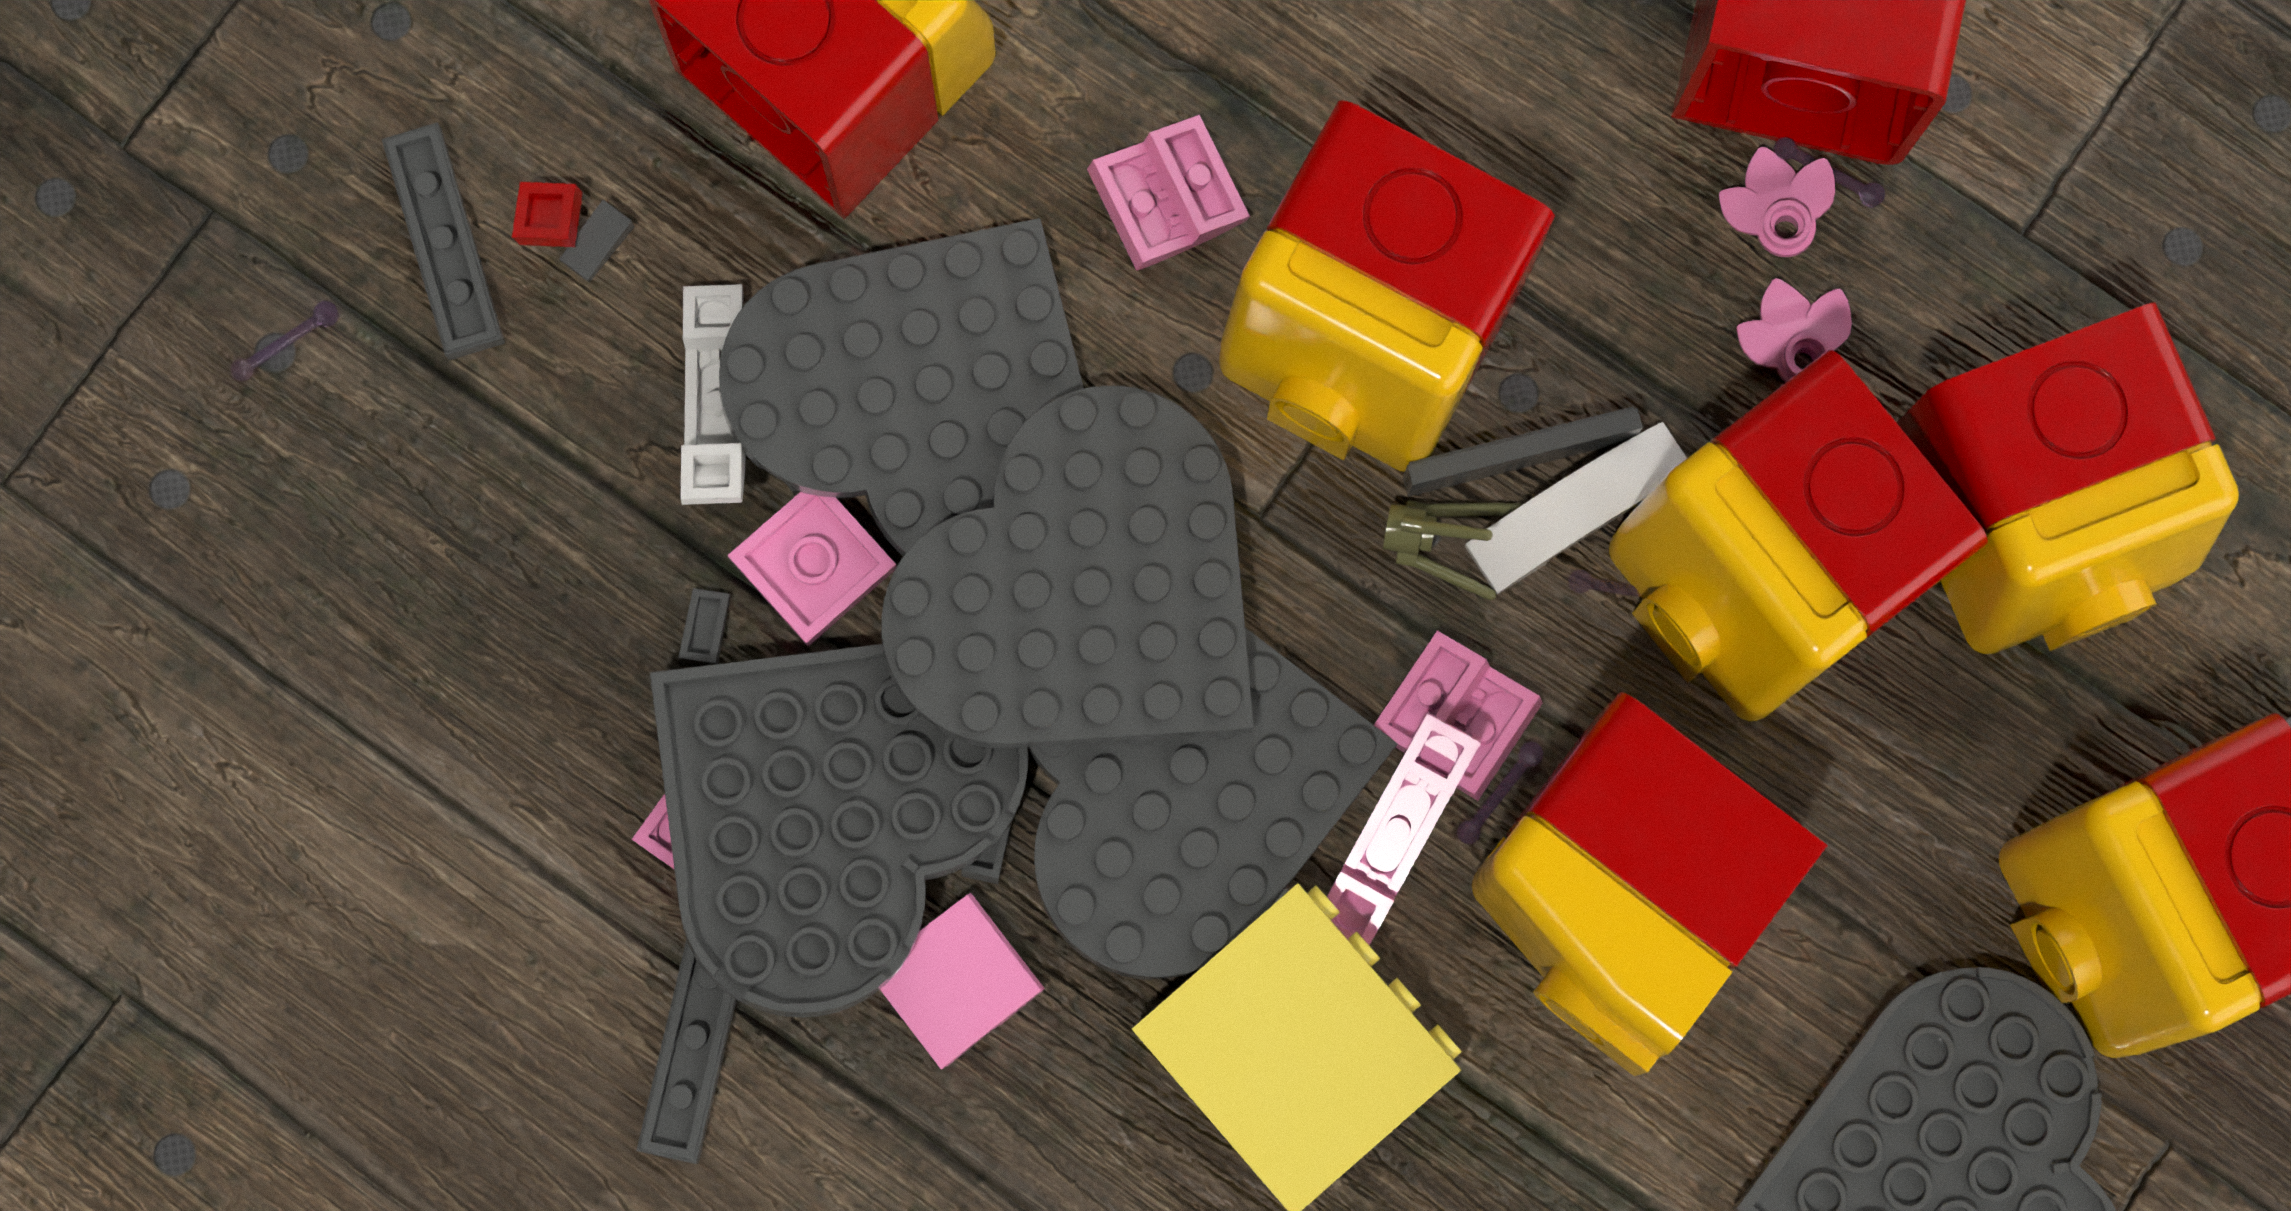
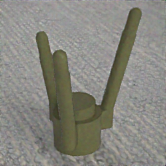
[1383,500,1524,600]

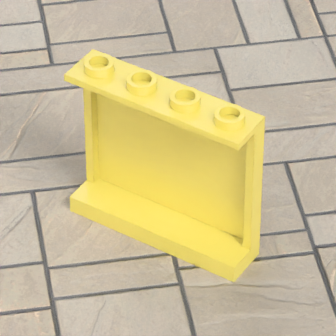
[1132,883,1462,1211]

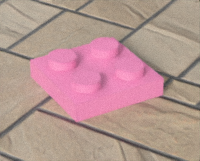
[728,492,897,646]

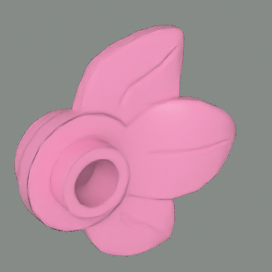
[1719,147,1835,257]
[1736,278,1852,382]

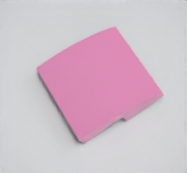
[1087,115,1250,271]
[1374,631,1543,801]
[880,893,1045,1070]

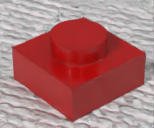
[512,182,583,247]

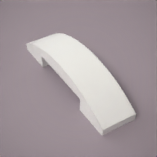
[681,284,746,505]
[1465,422,1687,595]

